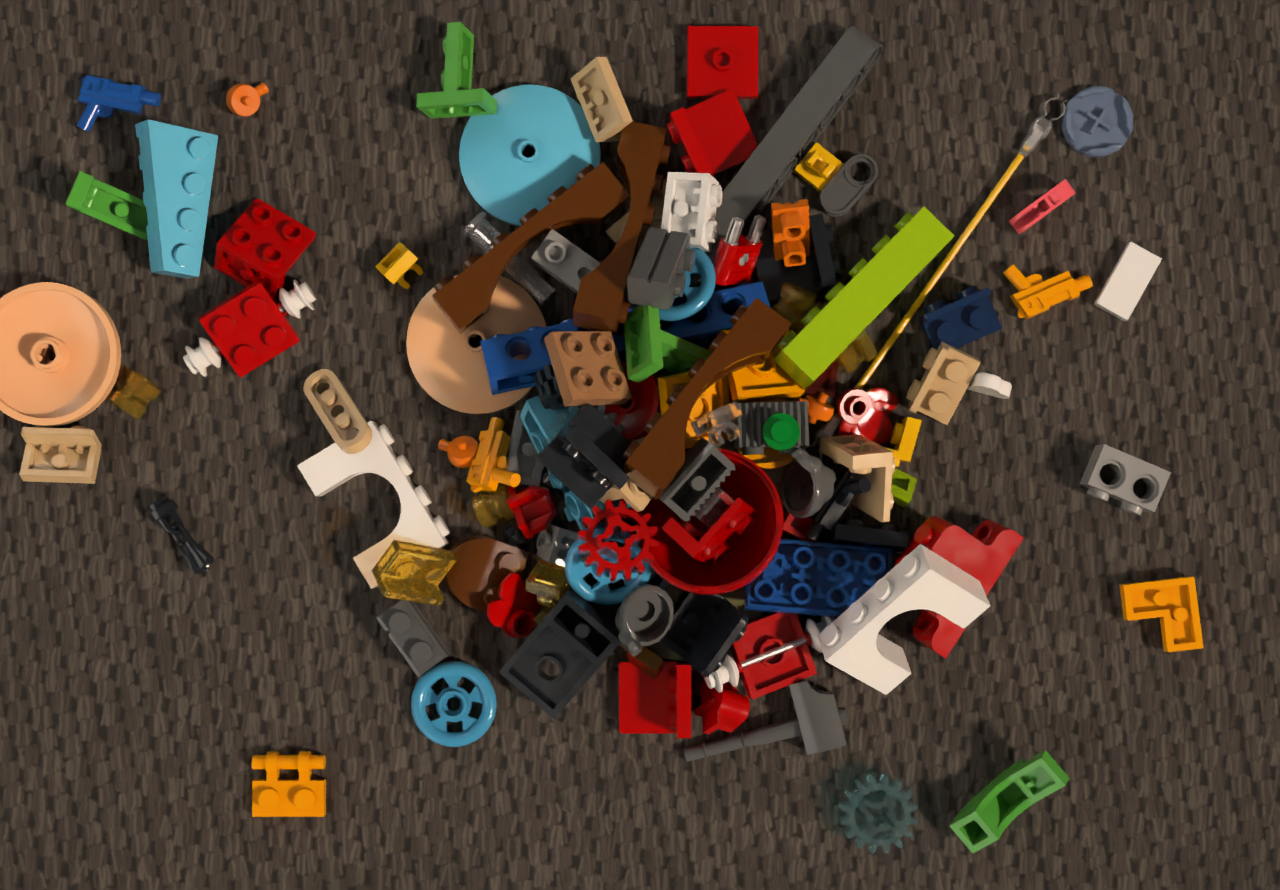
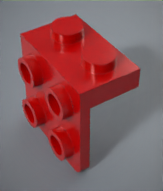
[666,90,758,176]

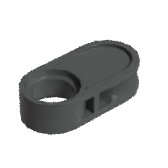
[819,154,878,217]

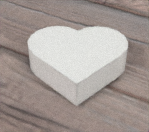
[967,372,1012,399]

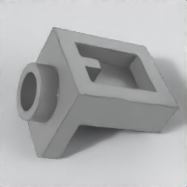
[536,523,589,567]

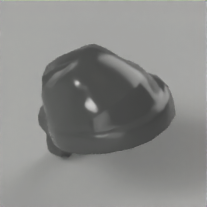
[781,448,836,518]
[614,584,674,657]

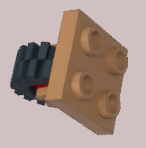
[534,331,632,410]

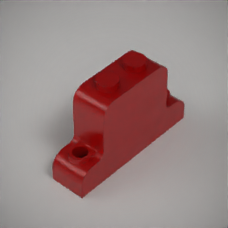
[894,516,1024,659]

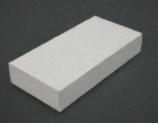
[1094,242,1162,322]

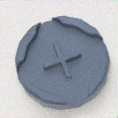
[1061,86,1133,158]

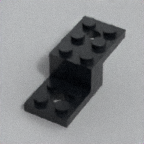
[499,541,670,719]

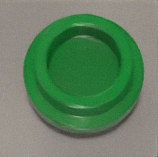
[762,413,800,451]

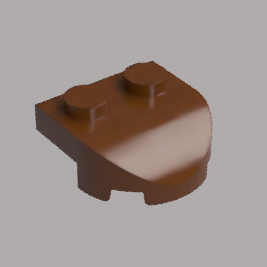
[443,534,530,613]

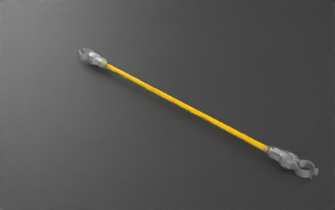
[803,94,1067,460]

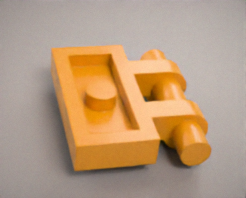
[251,751,326,817]

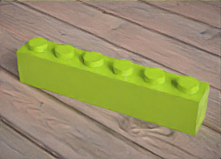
[773,206,954,390]

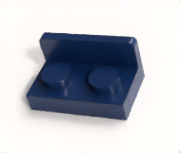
[919,285,1002,350]

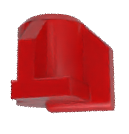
[506,485,559,539]
[694,682,750,734]

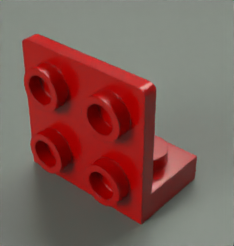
[214,199,316,301]
[662,497,758,566]
[619,661,691,738]

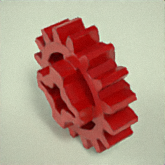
[577,499,659,582]

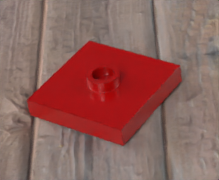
[687,26,758,99]

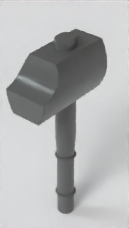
[684,678,849,762]

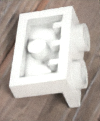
[661,172,723,252]

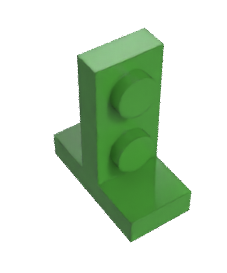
[416,22,497,119]
[65,171,148,241]
[624,304,713,383]

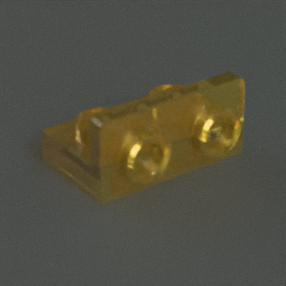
[371,540,457,606]

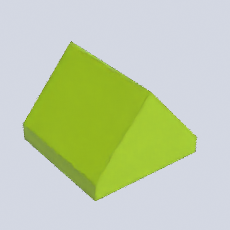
[891,468,917,507]

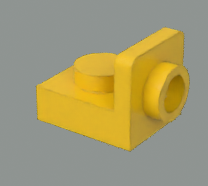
[885,417,922,467]

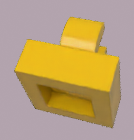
[793,142,844,193]
[375,242,423,289]

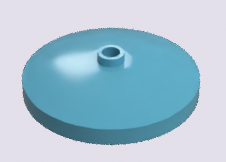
[459,85,601,226]

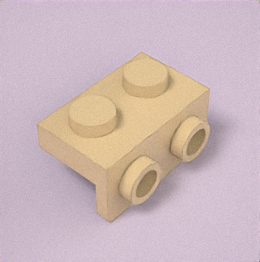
[19,425,102,484]

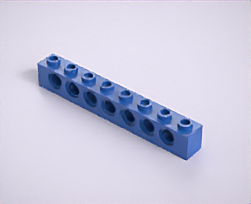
[481,282,771,395]

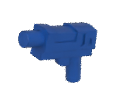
[76,75,161,133]

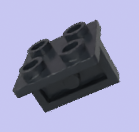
[537,404,631,508]

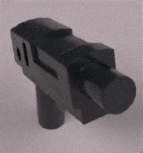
[804,470,871,542]

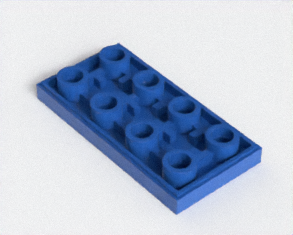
[744,539,893,617]

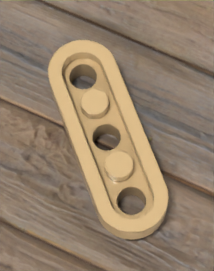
[304,369,372,454]

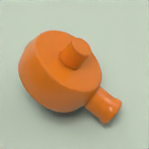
[226,82,269,117]
[793,392,835,424]
[438,436,479,468]

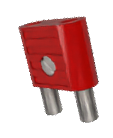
[712,215,766,286]

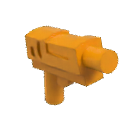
[1003,264,1093,319]
[466,417,521,493]

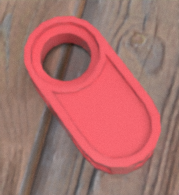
[1009,179,1076,235]

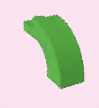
[949,750,1069,854]

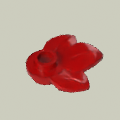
[837,387,899,444]
[487,572,546,638]

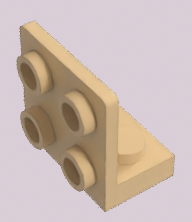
[820,434,895,522]

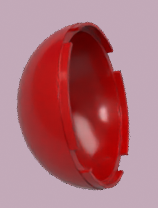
[638,448,784,595]

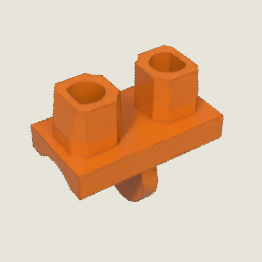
[771,199,810,267]

